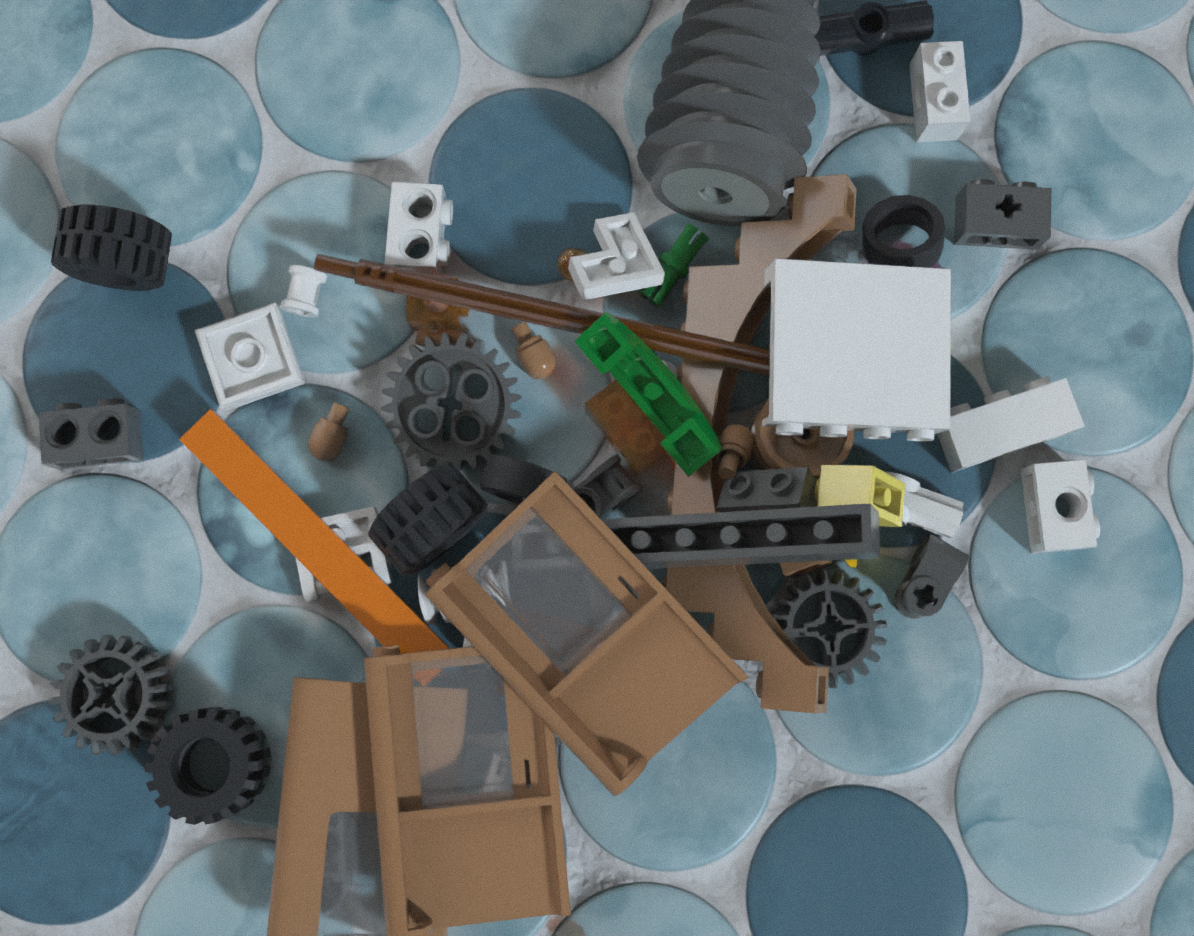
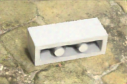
[937,376,1085,473]

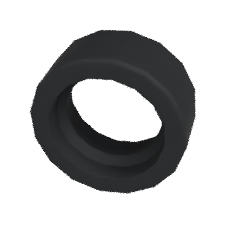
[862,195,945,268]
[480,454,567,505]

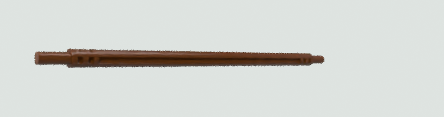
[314,254,770,377]

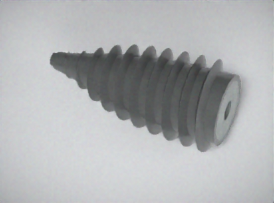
[637,0,821,226]

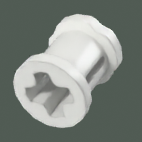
[280,265,327,318]

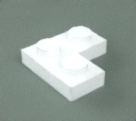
[568,212,665,300]

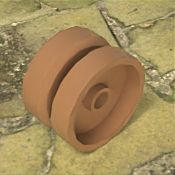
[749,400,854,481]

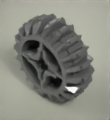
[770,569,887,688]
[48,635,175,755]

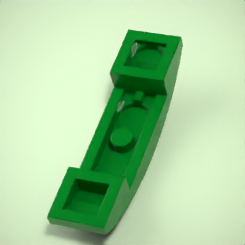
[574,312,723,477]

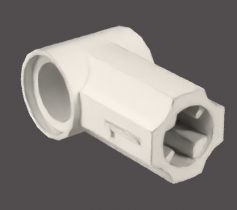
[885,471,964,538]

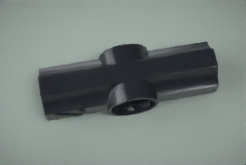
[815,0,934,56]

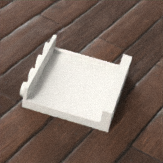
[762,259,951,441]

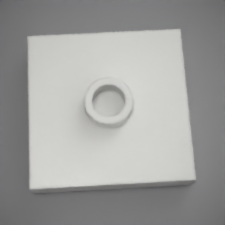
[195,302,305,412]

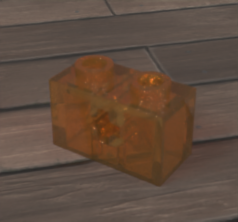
[585,380,669,478]

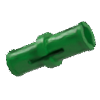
[638,224,709,308]

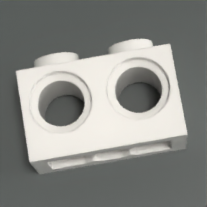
[384,182,453,277]

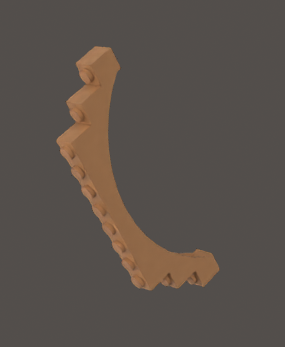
[662,174,857,714]

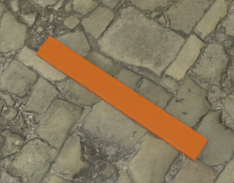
[179,409,450,687]

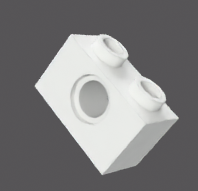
[909,41,971,143]
[1020,460,1100,554]

